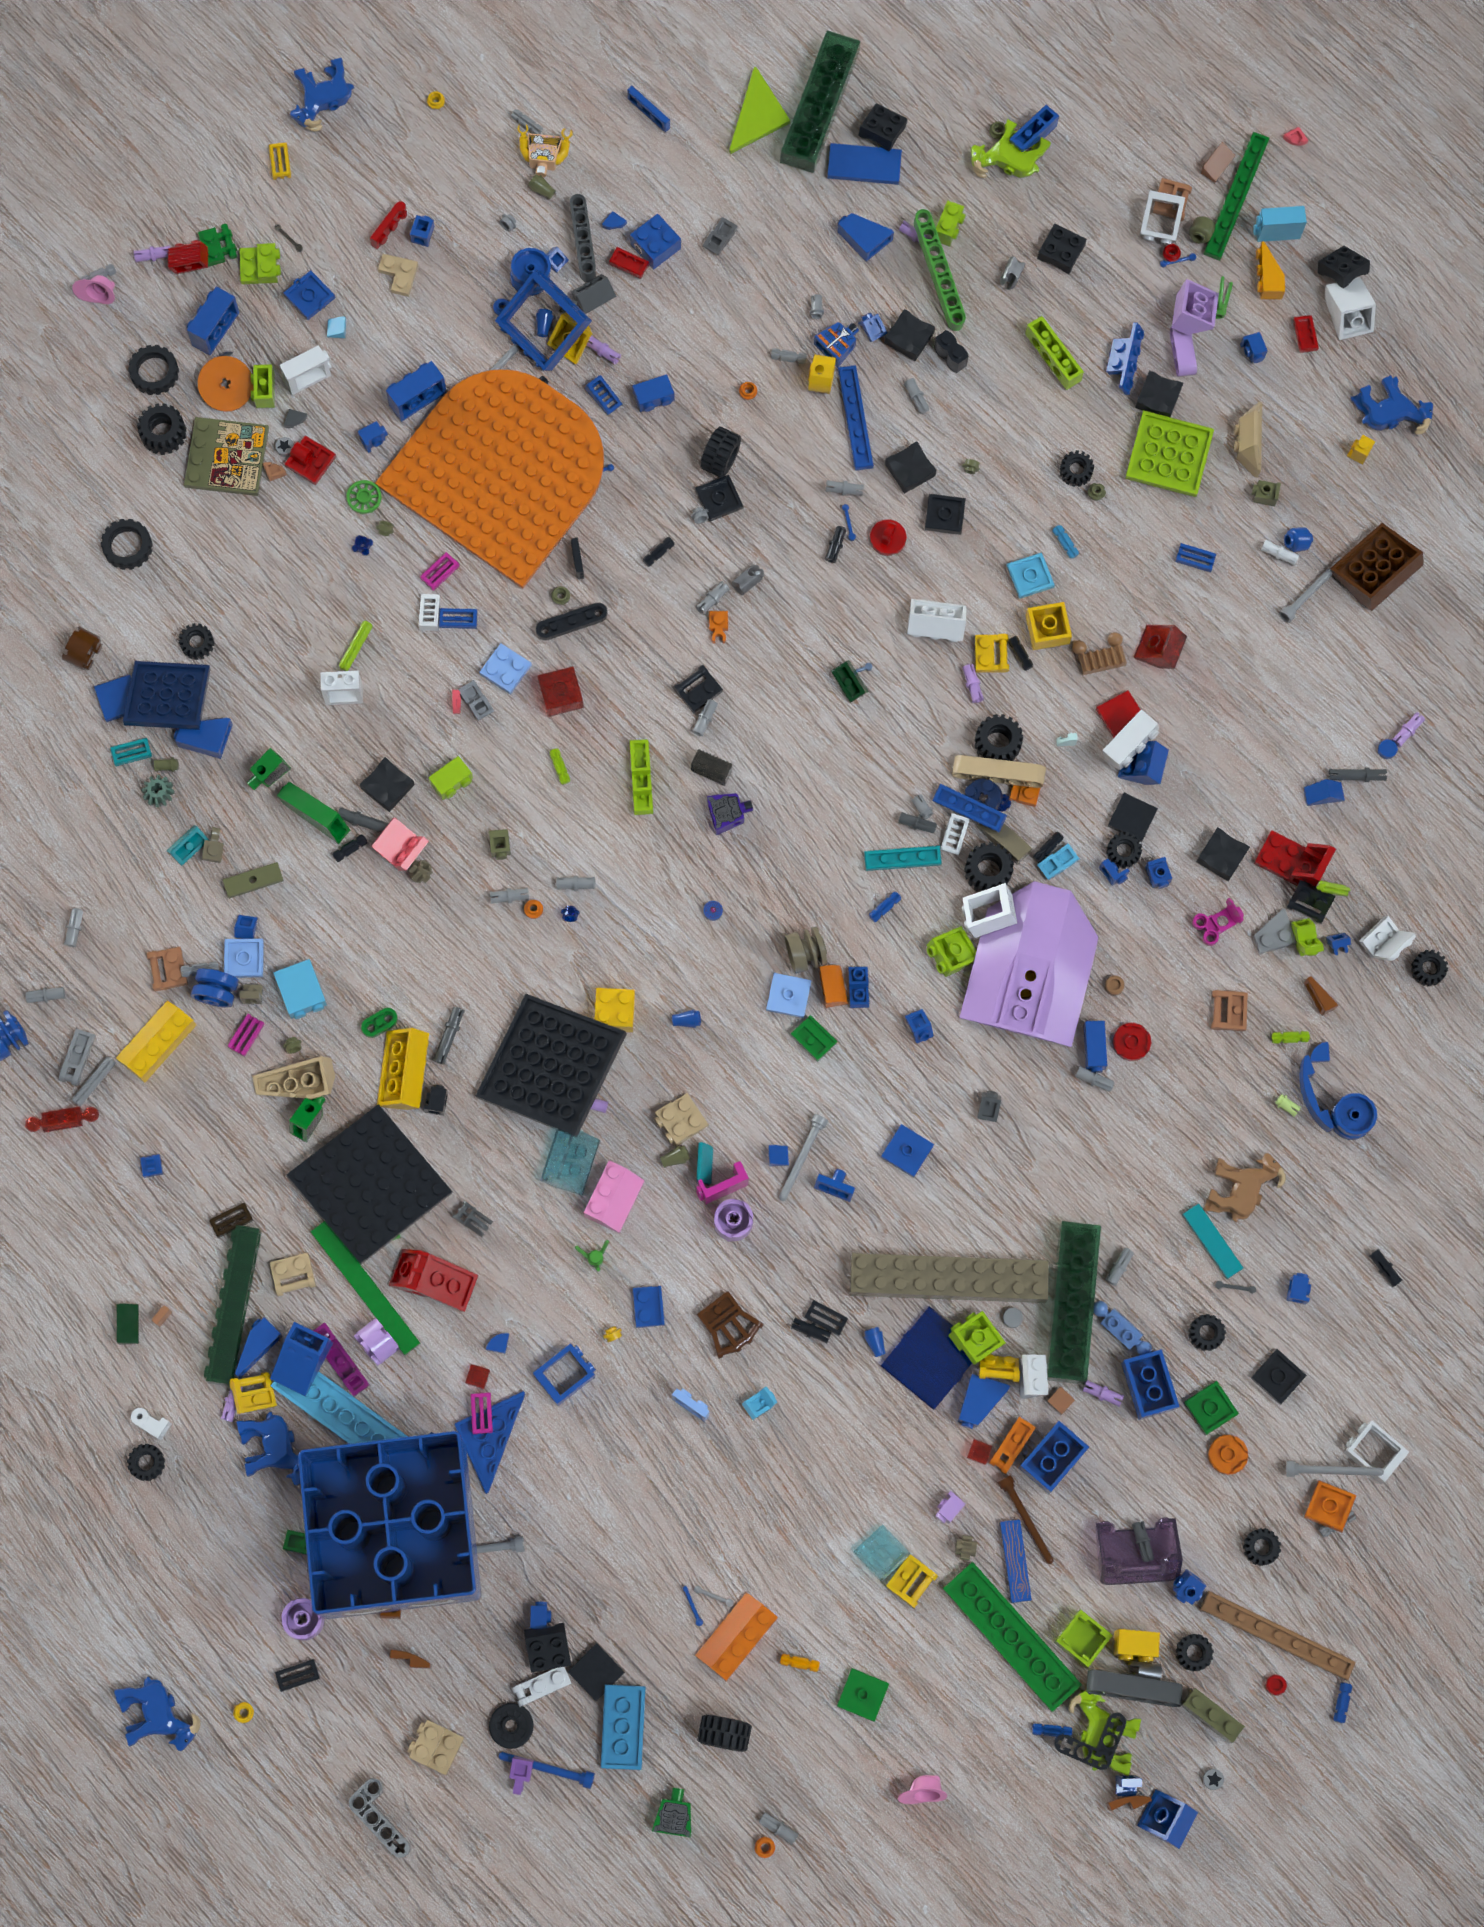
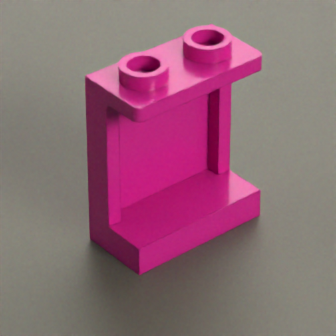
[696,1161,749,1205]

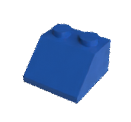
[1137,1789,1198,1849]

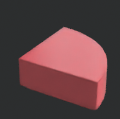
[1283,127,1309,146]
[452,690,461,714]

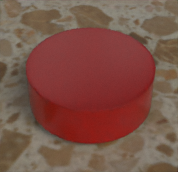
[1265,1675,1287,1696]

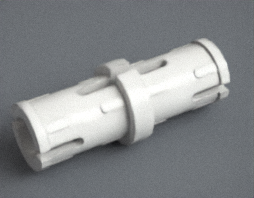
[1261,540,1299,566]

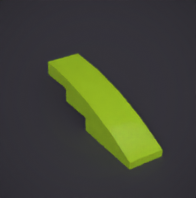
[630,739,653,815]

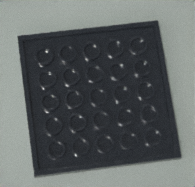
[475,994,627,1137]
[286,1104,453,1265]

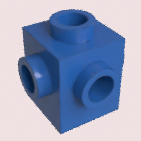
[1172,1569,1206,1605]

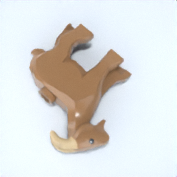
[1204,1153,1286,1222]

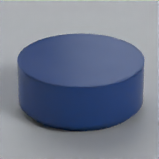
[1378,739,1398,759]

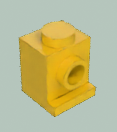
[1347,435,1376,465]

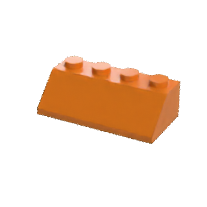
[695,1592,778,1682]

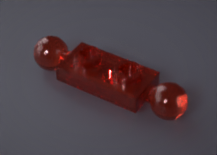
[25,1106,99,1133]

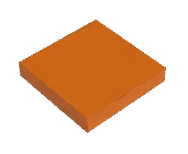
[1304,1481,1357,1533]

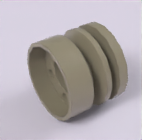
[784,926,827,974]

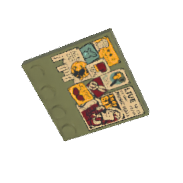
[184,417,269,496]

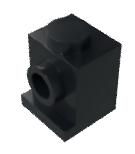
[424,1085,448,1116]

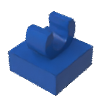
[1326,933,1351,955]
[140,1154,164,1178]

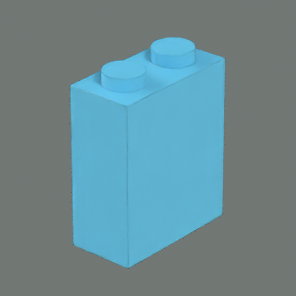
[1253,206,1307,242]
[273,959,327,1019]

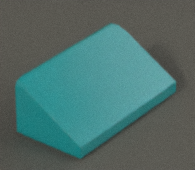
[167,825,210,866]
[696,1142,713,1185]

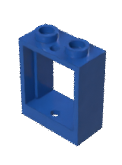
[533,1343,596,1406]

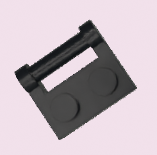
[673,665,723,714]
[1286,880,1335,924]

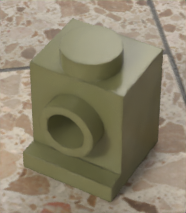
[1251,480,1281,507]
[489,829,511,860]

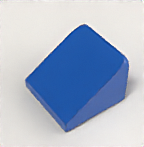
[546,247,569,273]
[234,915,258,939]
[768,1145,789,1166]

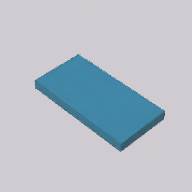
[600,1685,646,1770]

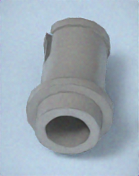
[810,294,824,319]
[912,794,933,819]

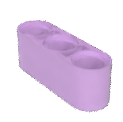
[1170,327,1197,377]

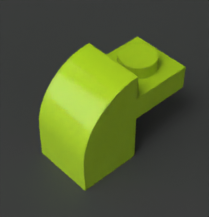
[1291,918,1324,956]

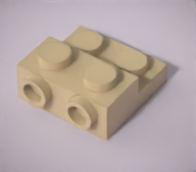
[654,1093,709,1147]
[407,1720,464,1775]

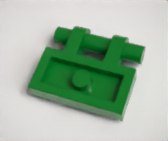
[198,224,237,267]

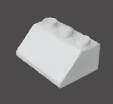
[907,599,967,642]
[1102,709,1159,770]

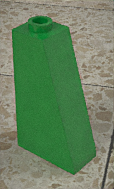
[277,781,350,844]

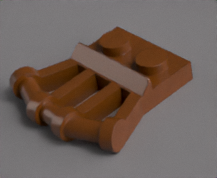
[697,1291,764,1359]

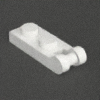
[511,1667,572,1707]

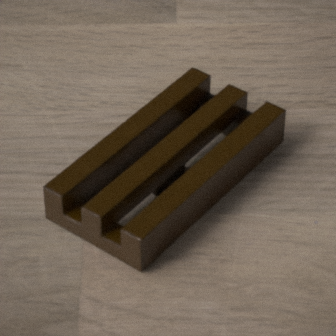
[209,1202,254,1238]

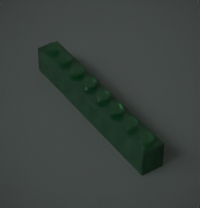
[204,1225,262,1387]

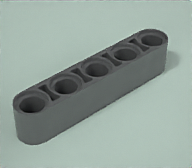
[570,194,596,282]
[1086,1670,1183,1707]

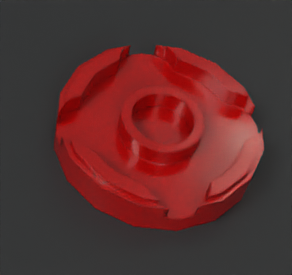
[1112,1022,1152,1061]

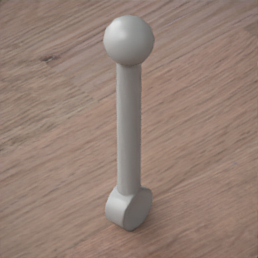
[694,1586,733,1607]

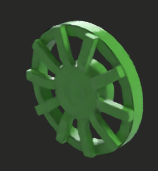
[347,480,382,514]

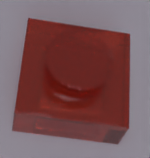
[465,1364,491,1390]
[967,1439,993,1465]

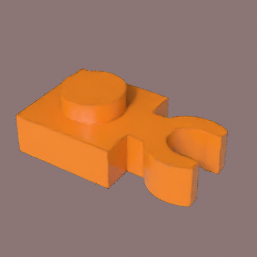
[709,611,728,644]

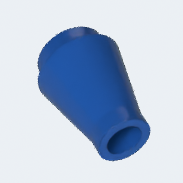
[536,309,554,337]
[672,1009,701,1028]
[864,1326,886,1357]

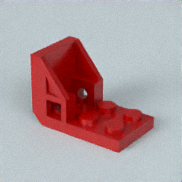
[1254,830,1336,886]
[388,1249,479,1312]

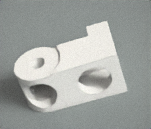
[131,1408,172,1440]

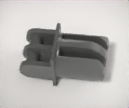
[452,1201,494,1237]

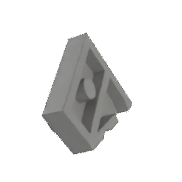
[1253,909,1297,955]

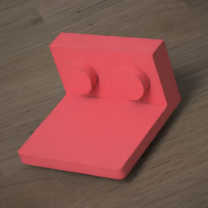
[371,818,429,871]

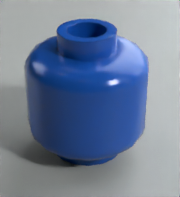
[1284,527,1313,552]

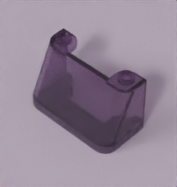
[1095,1517,1183,1585]

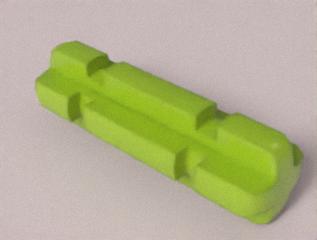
[550,748,570,785]
[1271,1031,1310,1044]

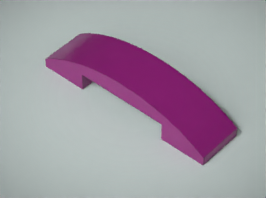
[313,1322,370,1397]

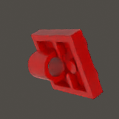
[284,435,337,485]

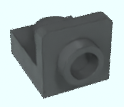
[978,1091,1001,1122]

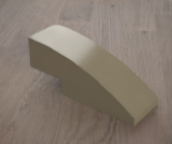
[977,824,1032,865]

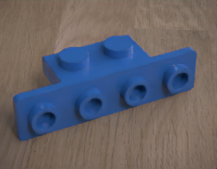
[1106,322,1144,395]

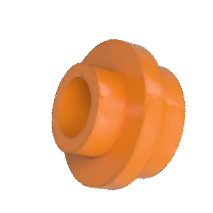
[739,382,757,400]
[524,900,543,919]
[755,1837,775,1858]

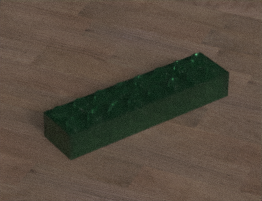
[780,30,860,173]
[1047,1221,1101,1385]

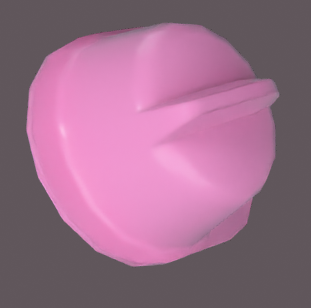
[72,275,115,304]
[898,1775,947,1804]

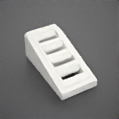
[419,594,440,631]
[940,813,970,855]

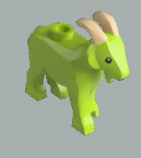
[971,119,1051,178]
[1068,1691,1141,1776]

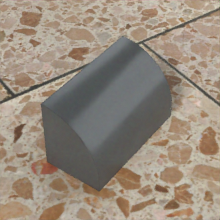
[571,274,617,314]

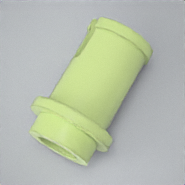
[1275,1094,1301,1117]

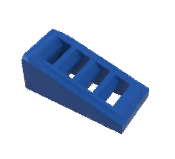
[585,375,622,415]

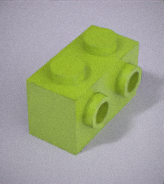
[936,200,966,247]
[251,364,275,408]

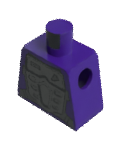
[707,793,753,835]

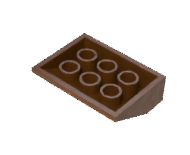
[1330,523,1424,611]

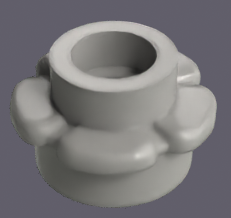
[499,214,516,231]
[691,507,709,524]

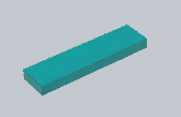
[864,846,942,871]
[1182,1204,1244,1279]

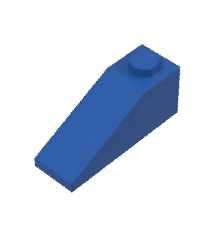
[1009,105,1059,152]
[235,1317,283,1379]

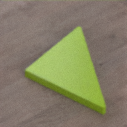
[729,67,791,154]

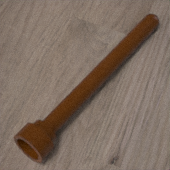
[997,1475,1054,1564]

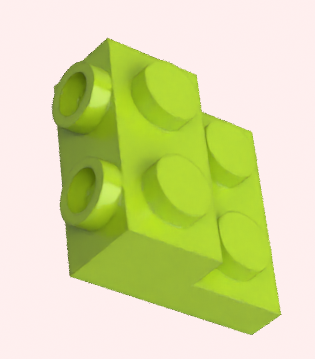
[240,243,281,285]
[926,926,977,977]
[948,1311,1006,1365]

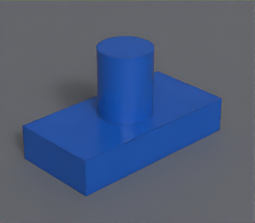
[814,1169,855,1202]

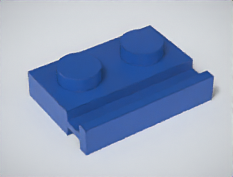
[633,1286,665,1328]

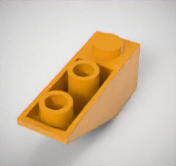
[1256,241,1285,300]

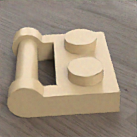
[269,1252,316,1297]

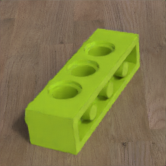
[1025,316,1084,390]

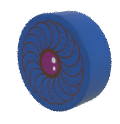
[704,901,723,921]

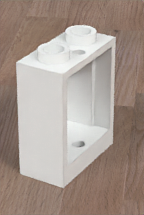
[1140,190,1185,245]
[279,345,332,395]
[320,670,363,705]
[962,883,1017,938]
[1343,1421,1409,1484]

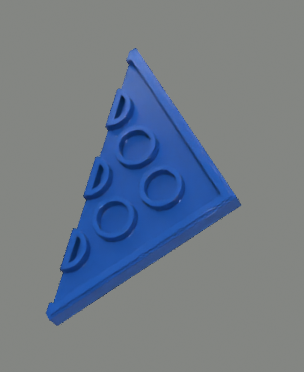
[454,1391,525,1494]

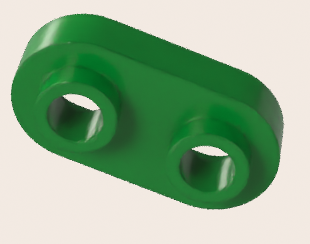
[361,1008,398,1038]

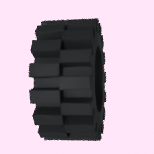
[1060,450,1094,487]
[179,623,215,660]
[1106,832,1142,869]
[1411,950,1448,986]
[1188,1314,1226,1351]
[127,1444,165,1481]
[1243,1528,1281,1566]
[1175,1634,1214,1672]

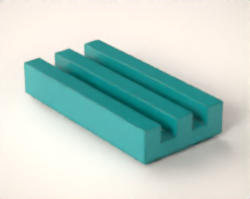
[110,738,152,767]

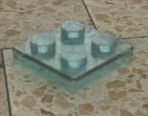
[853,1525,911,1581]

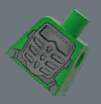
[247,748,291,790]
[289,1096,326,1143]
[652,1788,691,1838]

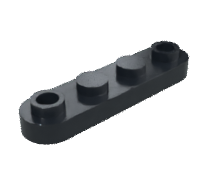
[536,603,608,640]

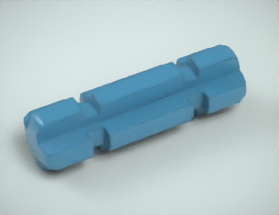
[1052,525,1079,559]

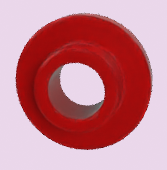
[1163,244,1181,262]

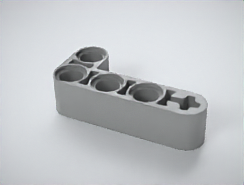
[349,1778,411,1858]

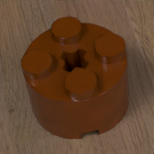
[62,626,103,670]

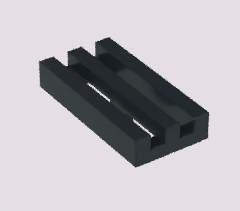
[571,537,584,579]
[804,1300,848,1336]
[275,1659,320,1692]

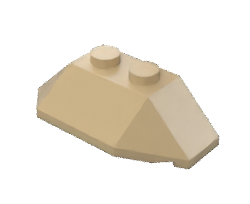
[1234,402,1262,477]

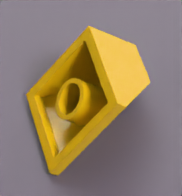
[547,312,592,364]

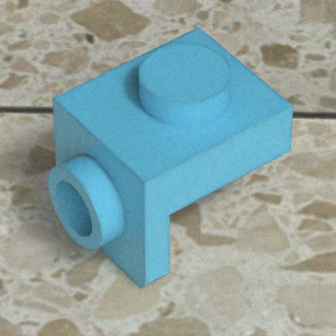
[742,1387,777,1420]

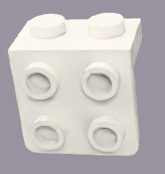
[1359,916,1416,961]
[1019,1354,1048,1399]

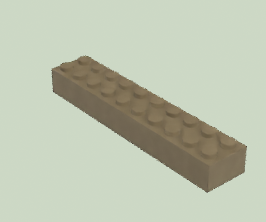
[850,1253,1049,1303]

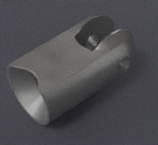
[1000,256,1026,290]
[732,565,764,596]
[1125,1661,1162,1680]

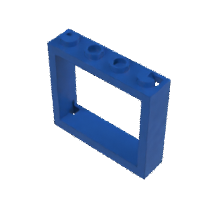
[495,270,592,371]

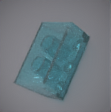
[540,1130,600,1195]

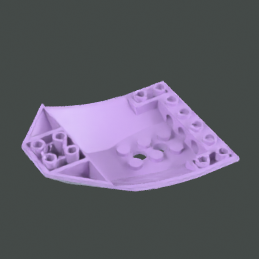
[959,881,1098,1047]

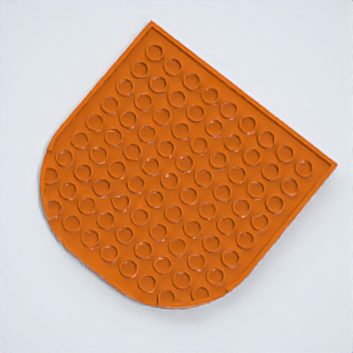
[375,370,604,589]

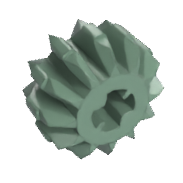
[141,775,175,808]

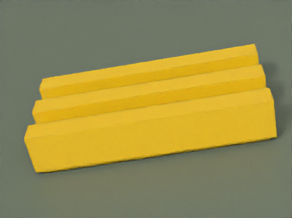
[269,142,291,180]

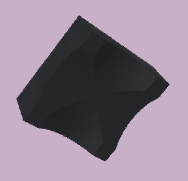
[858,103,908,151]
[1037,223,1087,274]
[1318,245,1370,289]
[884,309,935,361]
[1135,370,1184,417]
[885,441,937,494]
[360,757,415,812]
[1196,827,1250,882]
[524,1623,571,1673]

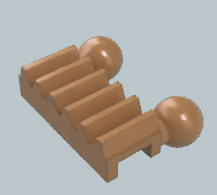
[1072,632,1127,675]

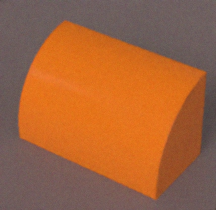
[819,965,848,1008]

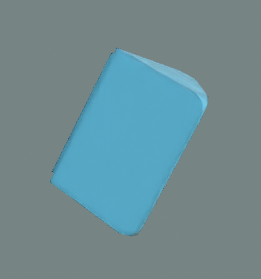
[327,316,347,338]

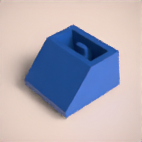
[1118,741,1169,785]

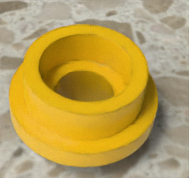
[427,91,445,109]
[603,1326,622,1342]
[233,1702,254,1723]

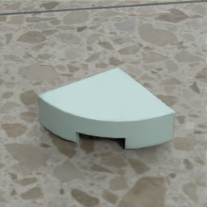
[1056,733,1078,746]

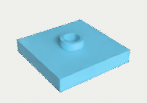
[1007,553,1055,599]

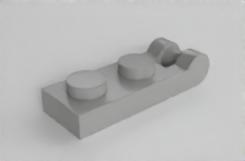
[58,1029,96,1086]

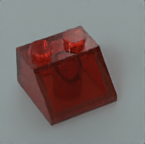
[1134,625,1187,669]

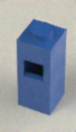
[1083,1021,1107,1073]

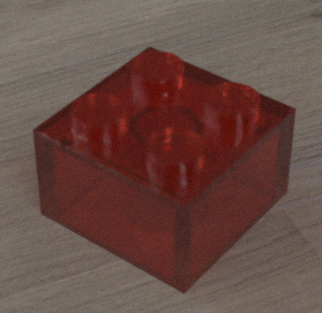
[537,666,584,717]

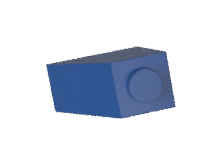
[837,213,894,262]
[174,718,233,759]
[958,1374,1010,1429]

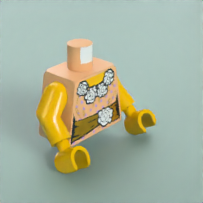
[517,124,573,178]

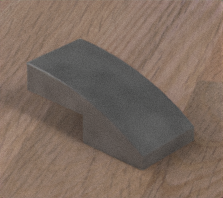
[703,217,738,255]
[458,680,494,721]

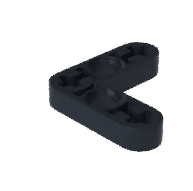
[1054,1713,1126,1770]

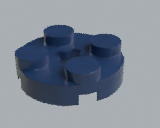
[965,779,1003,810]

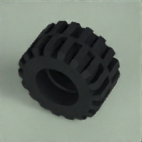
[137,403,187,455]
[701,426,741,478]
[974,714,1023,761]
[964,842,1014,891]
[697,1714,752,1752]

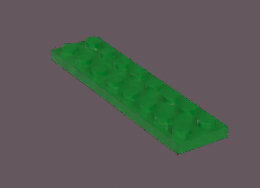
[943,1562,1082,1712]

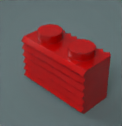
[168,240,208,274]

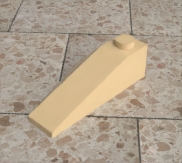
[252,1056,335,1099]

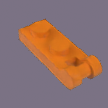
[989,1416,1036,1474]

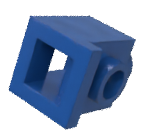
[410,215,435,247]
[1240,332,1268,363]
[357,421,388,453]
[1145,857,1173,889]
[1286,1273,1311,1305]
[530,1602,551,1629]

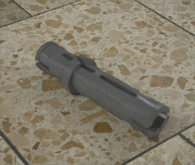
[1328,767,1387,782]
[338,807,389,833]
[433,1007,465,1065]

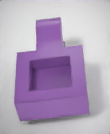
[509,1756,534,1795]

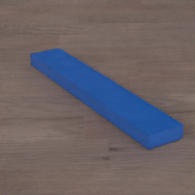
[838,365,874,471]

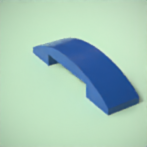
[1299,1055,1334,1132]

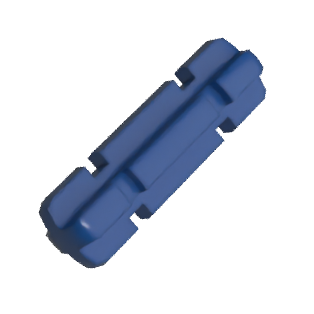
[869,891,901,922]
[1333,1683,1352,1723]
[1032,1723,1072,1737]

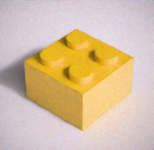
[1025,602,1072,650]
[594,988,635,1033]
[1113,1629,1160,1663]

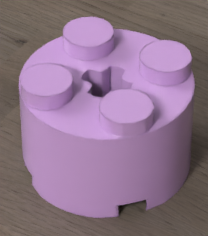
[714,1199,753,1242]
[354,1318,399,1366]
[282,1598,324,1641]

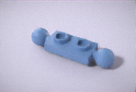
[1092,1301,1152,1355]

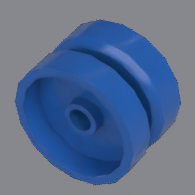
[510,248,551,296]
[190,968,239,1008]
[1330,1093,1377,1140]

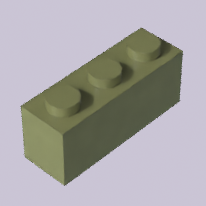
[1182,1688,1245,1743]

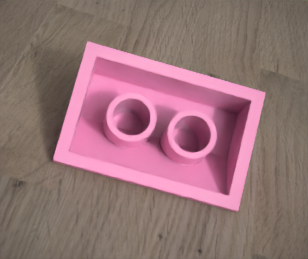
[583,1160,645,1233]

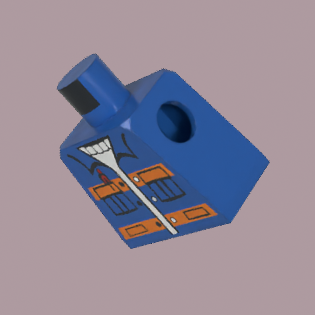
[814,322,859,368]

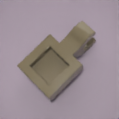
[201,827,224,863]

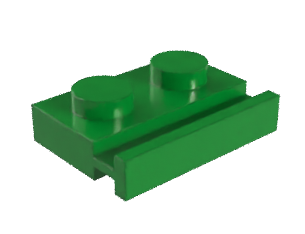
[790,1015,838,1062]

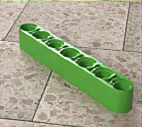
[913,209,966,331]

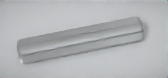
[72,1057,116,1106]

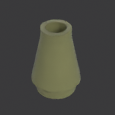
[528,174,556,199]
[660,1145,690,1168]

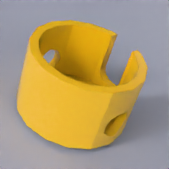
[808,354,836,394]

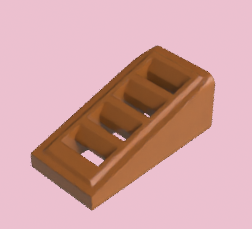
[1304,976,1338,1016]

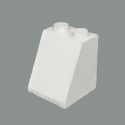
[1325,277,1376,340]

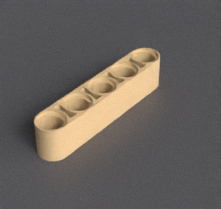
[952,755,1046,788]

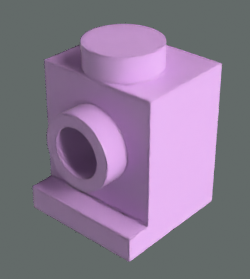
[935,1491,966,1524]

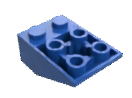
[270,1322,333,1396]

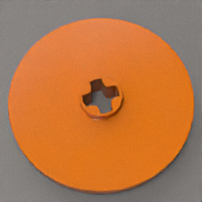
[198,356,253,412]

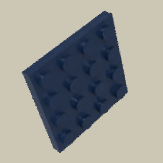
[123,661,211,730]

